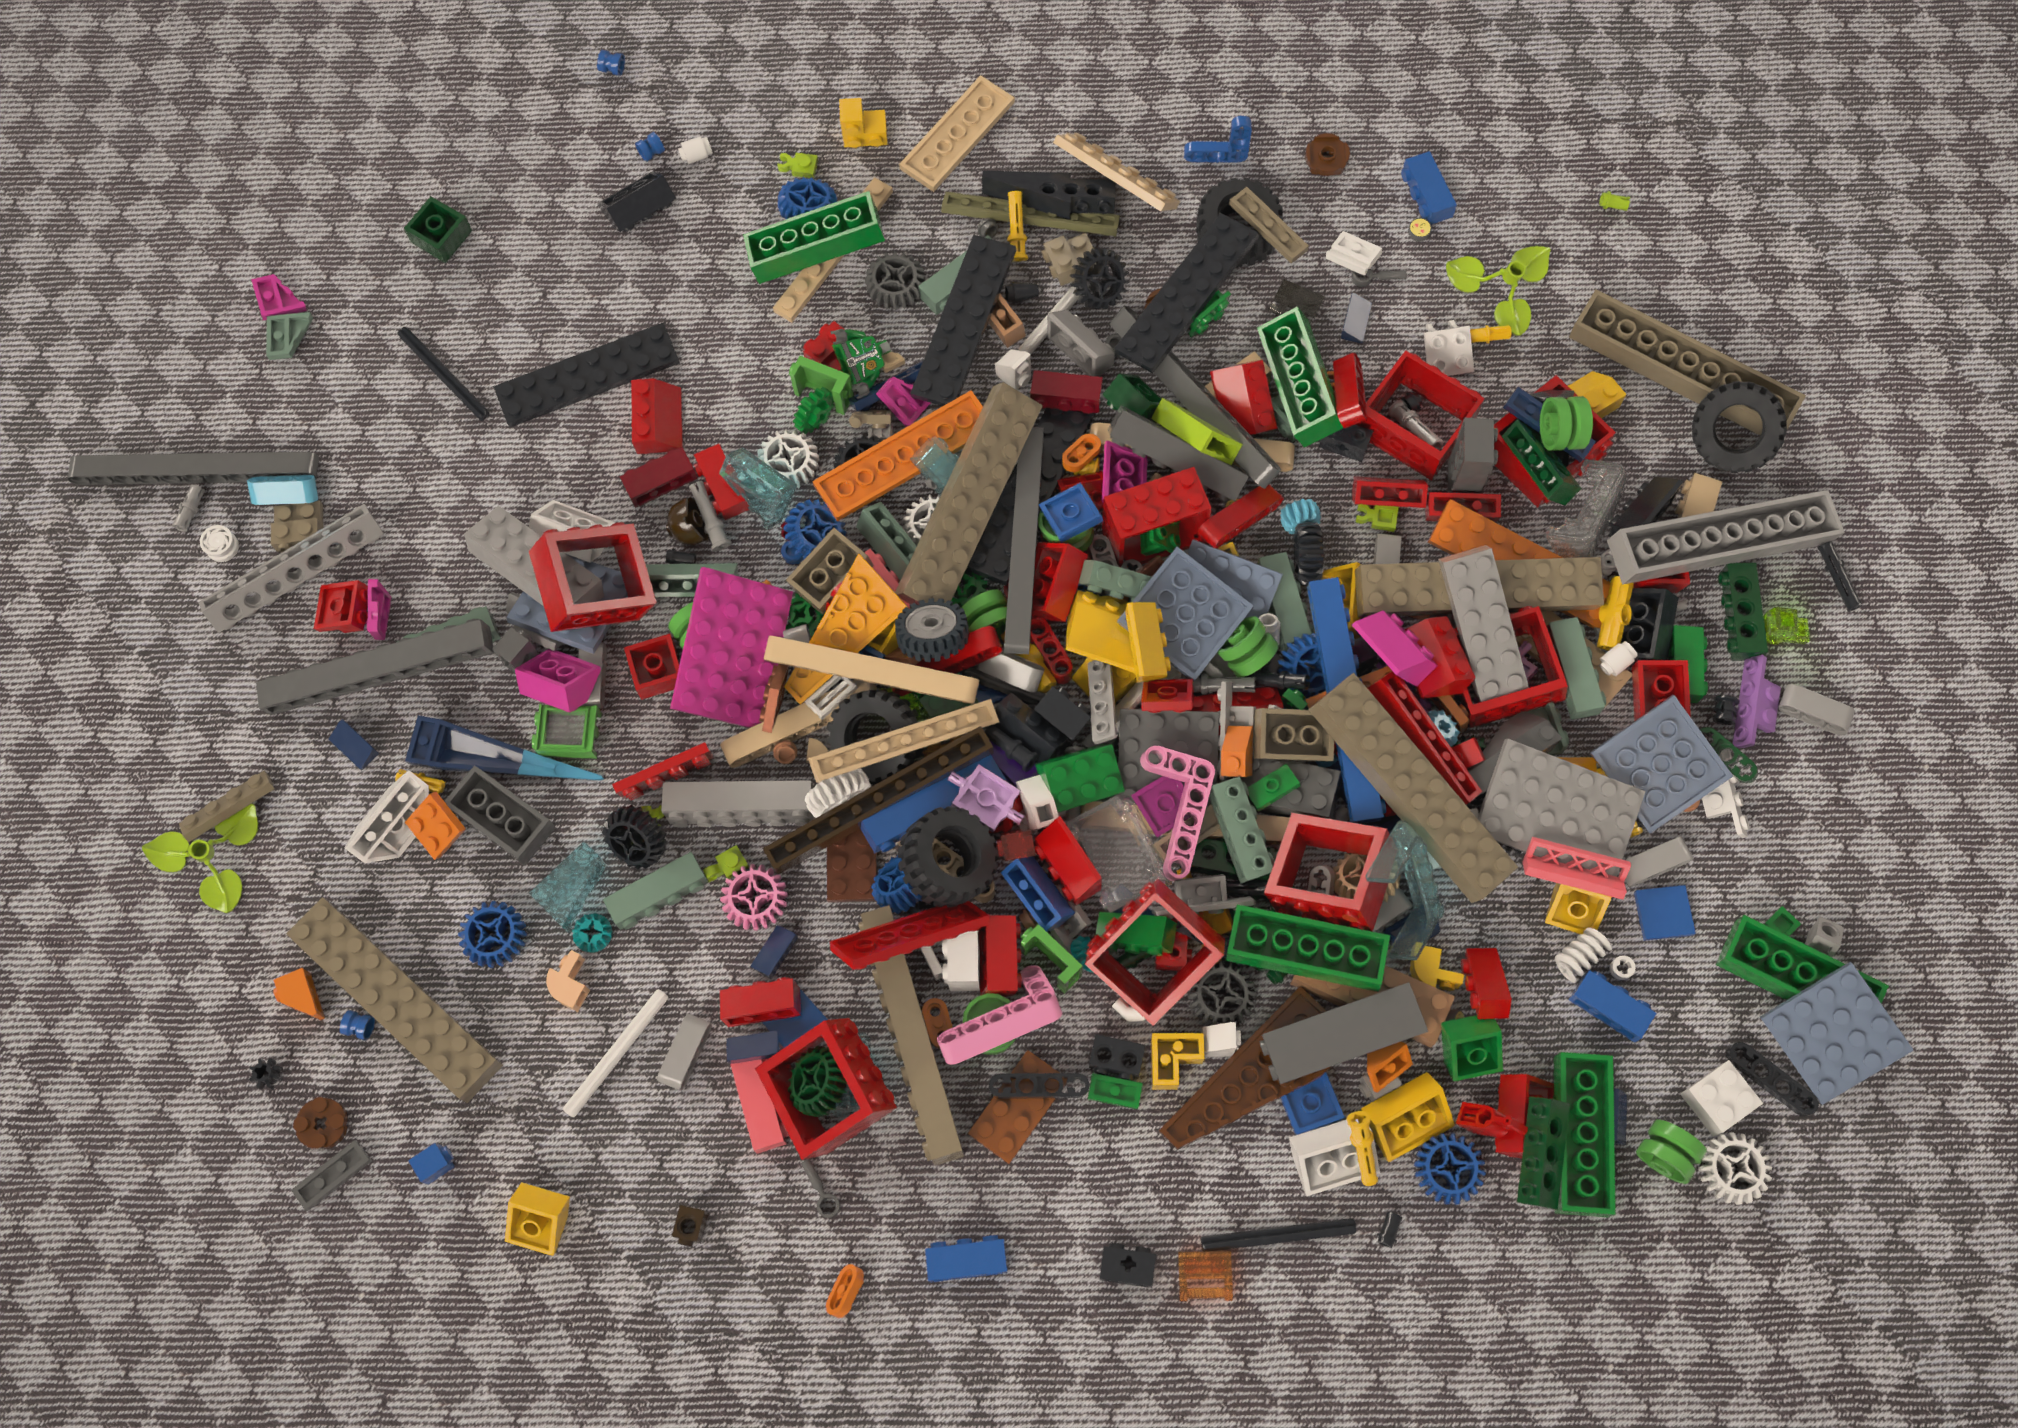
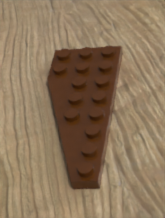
[1159,987,1332,1150]

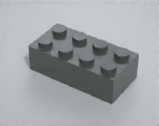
[1447,418,1498,494]
[1240,759,1342,820]
[444,765,556,866]

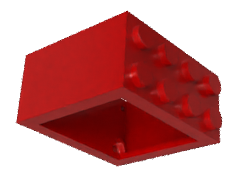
[1356,350,1485,481]
[1494,375,1616,508]
[1102,467,1212,568]
[529,522,657,632]
[1453,606,1568,728]
[1264,813,1398,932]
[1085,878,1225,1026]
[755,1018,897,1160]

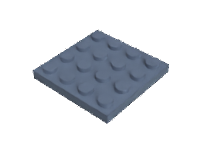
[1187,539,1283,619]
[1117,547,1254,682]
[506,554,628,654]
[1590,695,1733,833]
[1760,962,1914,1105]

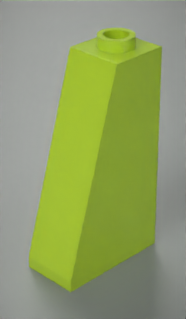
[1151,398,1243,465]

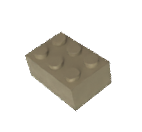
[786,528,874,616]
[1253,708,1334,761]

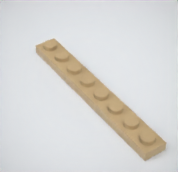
[773,177,893,322]
[808,699,999,783]

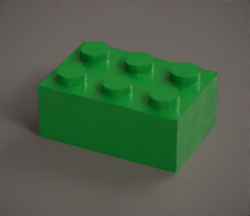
[1035,743,1125,813]

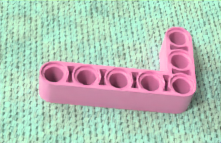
[1140,745,1215,881]
[937,965,1062,1064]

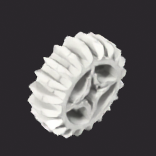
[756,429,819,490]
[902,494,940,546]
[805,768,871,818]
[1698,1132,1772,1205]

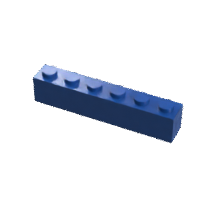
[860,755,1006,853]

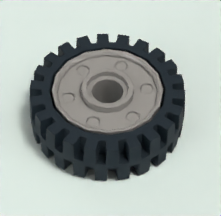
[895,598,969,662]

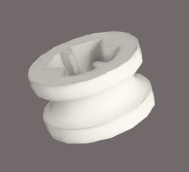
[1609,956,1636,980]

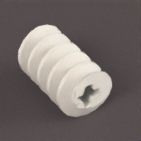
[1555,928,1612,983]

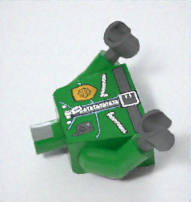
[831,329,891,399]

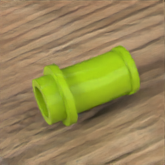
[1599,191,1630,211]

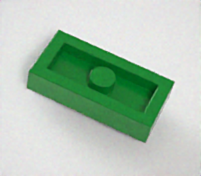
[1281,688,1308,710]
[1087,1073,1143,1110]

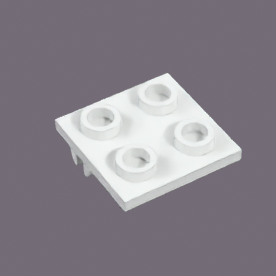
[1424,320,1474,376]

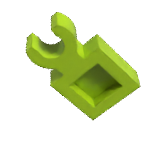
[777,152,818,179]
[1355,504,1399,532]

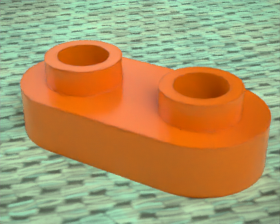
[1062,434,1101,472]
[922,998,953,1049]
[826,1264,864,1318]

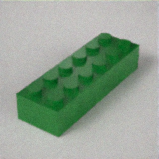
[743,191,885,284]
[1257,306,1343,448]
[1226,904,1390,992]
[1716,915,1889,1004]
[1554,1052,1616,1218]

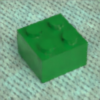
[1441,1015,1503,1082]

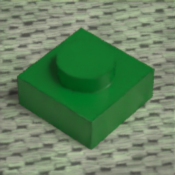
[1764,906,1801,936]

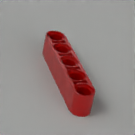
[1333,352,1367,429]
[1197,484,1284,549]
[1004,583,1073,684]
[891,626,1002,696]

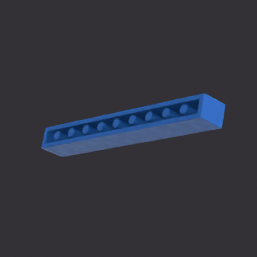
[1307,577,1386,824]

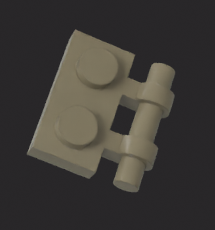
[849,410,892,428]

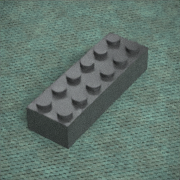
[1108,405,1249,502]

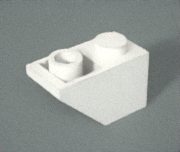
[995,349,1031,390]
[1016,775,1059,829]
[1201,1022,1241,1057]

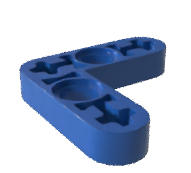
[1184,116,1252,163]

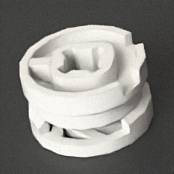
[200,525,239,562]

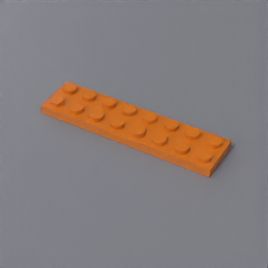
[812,390,983,522]
[1428,499,1611,629]

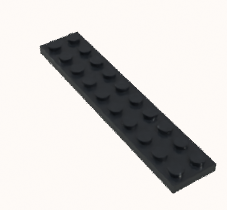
[966,397,1102,586]

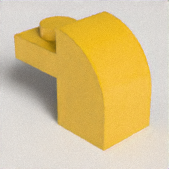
[1410,944,1464,991]

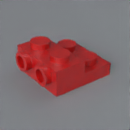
[803,321,845,372]
[313,580,368,633]
[1141,679,1193,713]

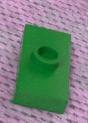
[1248,763,1301,812]

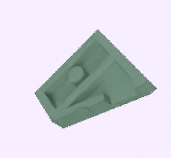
[266,312,313,360]

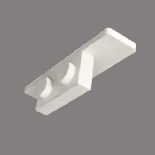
[1702,749,1750,838]

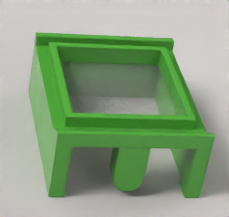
[532,704,602,759]

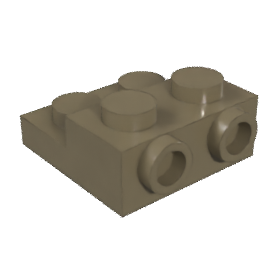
[1041,233,1096,286]
[271,501,323,553]

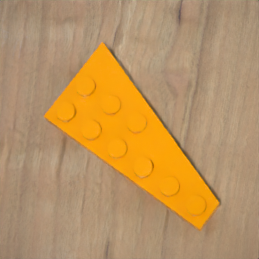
[784,553,908,705]

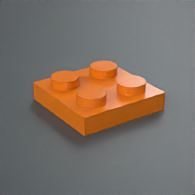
[405,791,466,860]

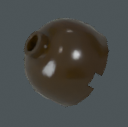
[666,497,709,545]

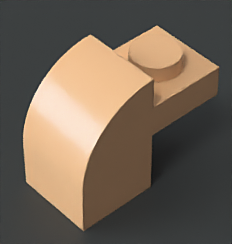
[547,950,590,1012]

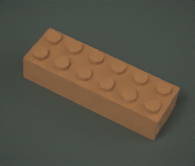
[1290,965,1455,1048]

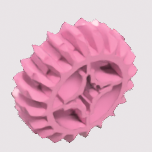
[720,864,788,931]

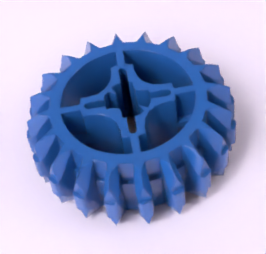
[778,176,837,219]
[783,499,847,560]
[1277,633,1325,698]
[871,855,922,914]
[458,901,527,968]
[1414,1133,1486,1205]

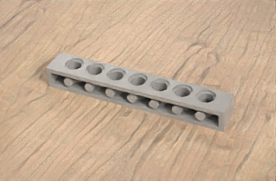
[198,504,384,633]

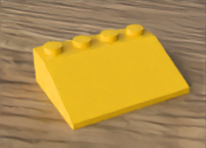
[1066,590,1158,680]

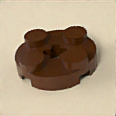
[1305,133,1350,176]
[293,1097,348,1150]

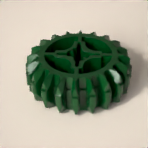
[787,1046,847,1117]

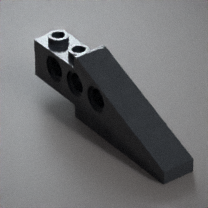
[982,170,1116,220]

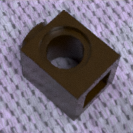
[672,1205,709,1247]

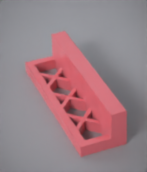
[1522,837,1631,900]

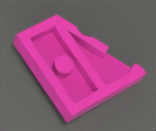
[251,274,307,321]
[876,377,930,427]
[367,579,392,640]

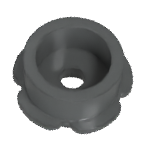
[978,218,998,239]

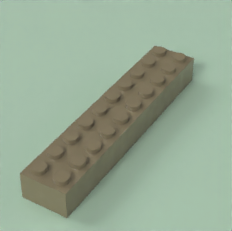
[1569,289,1806,435]
[895,382,1043,605]
[1355,557,1604,617]
[1308,672,1518,903]
[286,897,503,1103]
[858,905,964,1166]

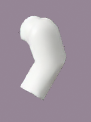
[1112,997,1146,1022]

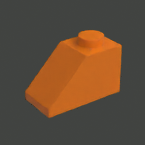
[1221,726,1253,777]
[273,968,325,1020]
[1367,1042,1413,1093]

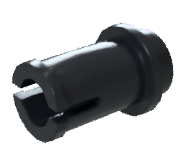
[665,548,697,564]
[1376,1212,1403,1248]

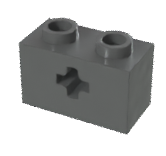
[492,627,539,674]

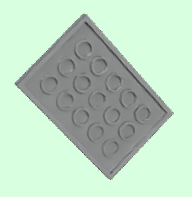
[1477,739,1646,877]

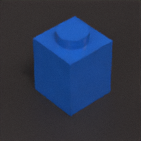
[408,1143,455,1185]

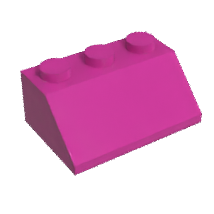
[1102,440,1147,502]
[1352,611,1438,687]
[515,649,601,713]

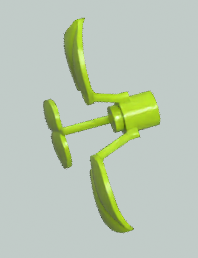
[1446,246,1550,336]
[142,804,258,913]

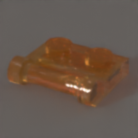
[1178,1251,1233,1302]

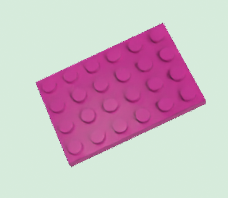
[670,567,793,728]

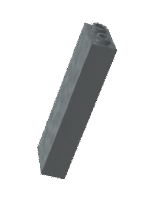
[1259,982,1428,1084]

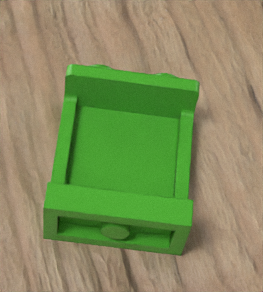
[789,356,854,415]
[1021,924,1083,994]

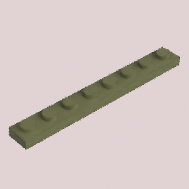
[941,192,1120,236]

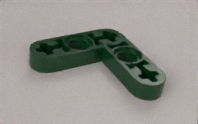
[1700,727,1758,783]

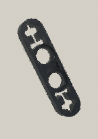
[1726,1042,1819,1117]
[989,1073,1089,1099]

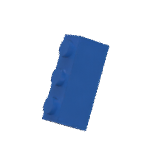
[1401,151,1457,224]
[1001,854,1075,932]
[1568,970,1657,1043]
[925,1235,1008,1283]

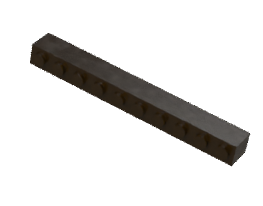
[762,726,994,875]

